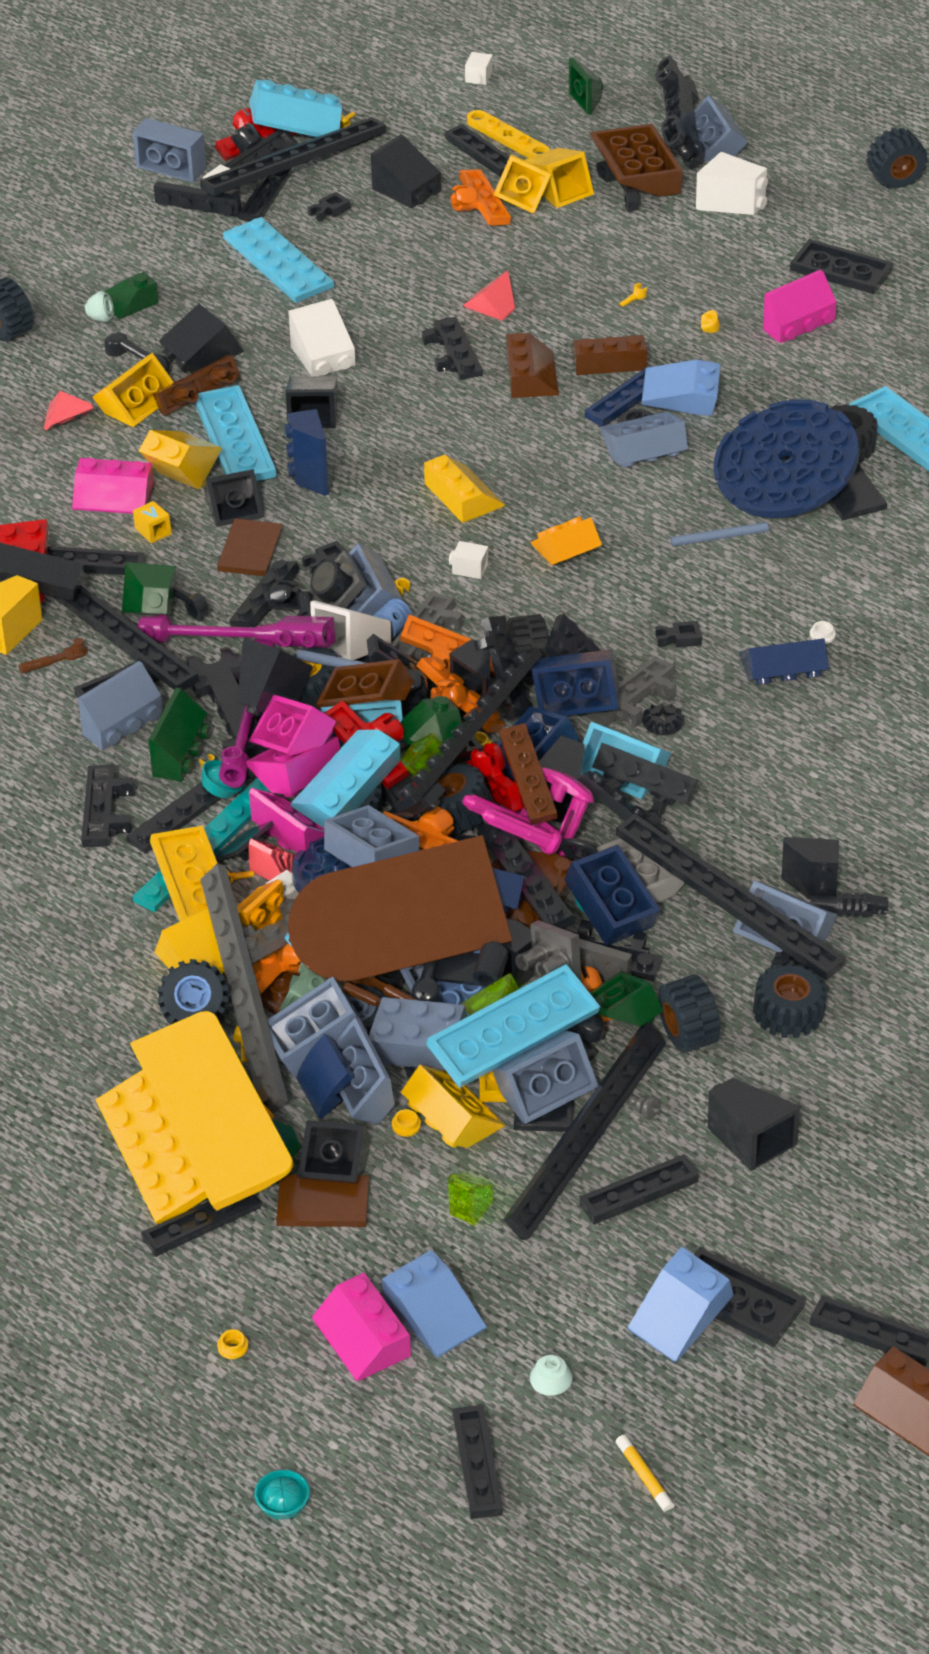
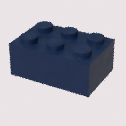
[532,649,621,716]
[564,845,660,946]

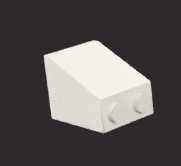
[696,152,768,215]
[289,299,355,376]
[311,600,391,660]

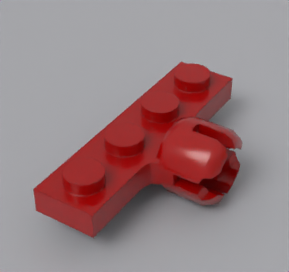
[215,108,300,161]
[324,701,409,789]
[466,743,523,812]

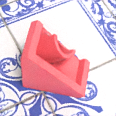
[464,270,515,321]
[44,391,93,431]
[249,839,294,881]

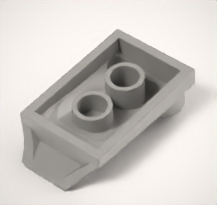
[596,838,684,903]

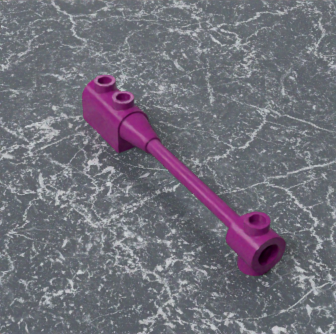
[137,614,336,648]
[219,640,275,788]

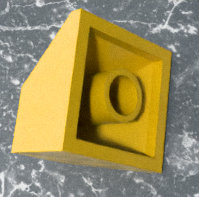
[494,154,552,213]

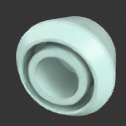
[85,291,114,322]
[530,1355,572,1396]

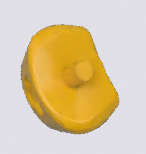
[701,310,720,333]

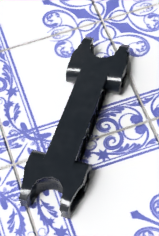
[655,56,705,169]
[186,647,269,780]

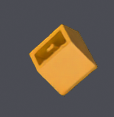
[530,516,602,565]
[237,879,284,931]

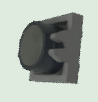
[309,550,367,609]

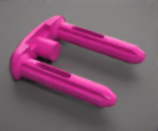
[514,767,594,858]
[462,795,562,855]

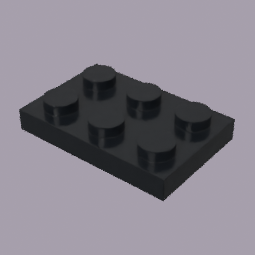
[544,613,601,657]

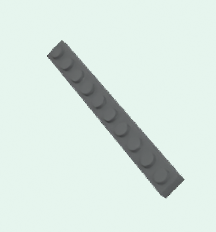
[200,864,288,1114]

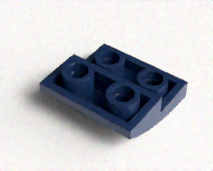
[296,1034,354,1118]

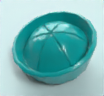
[201,760,245,799]
[254,1469,310,1519]

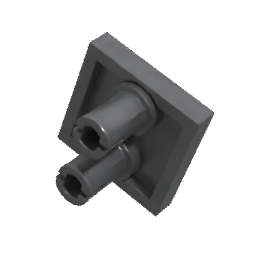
[515,920,582,983]

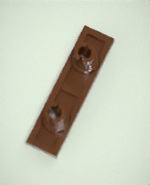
[153,355,241,416]
[499,723,557,825]

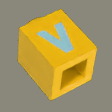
[133,501,172,543]

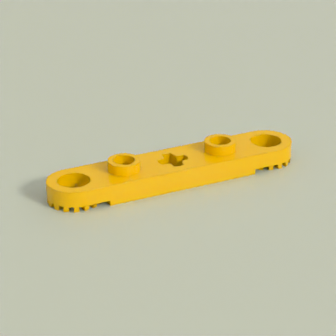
[467,110,550,158]

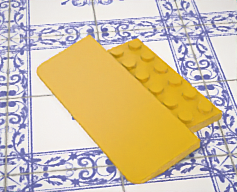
[96,1011,293,1225]

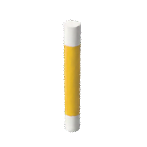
[616,1435,675,1512]

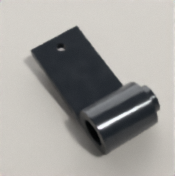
[421,941,509,987]

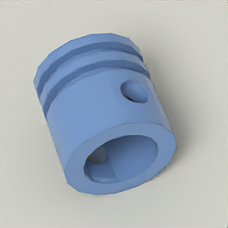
[373,598,413,639]

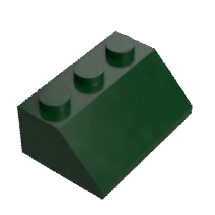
[148,688,211,782]

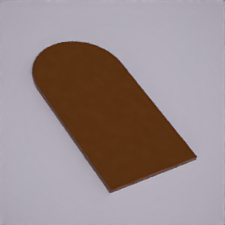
[288,835,512,982]

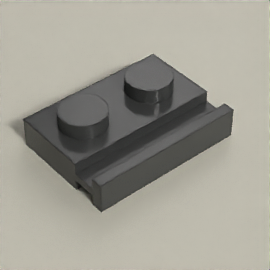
[579,939,632,983]

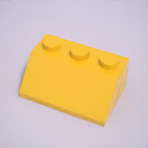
[92,353,174,427]
[424,455,505,523]
[401,1065,506,1148]

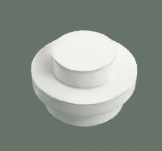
[810,621,835,644]

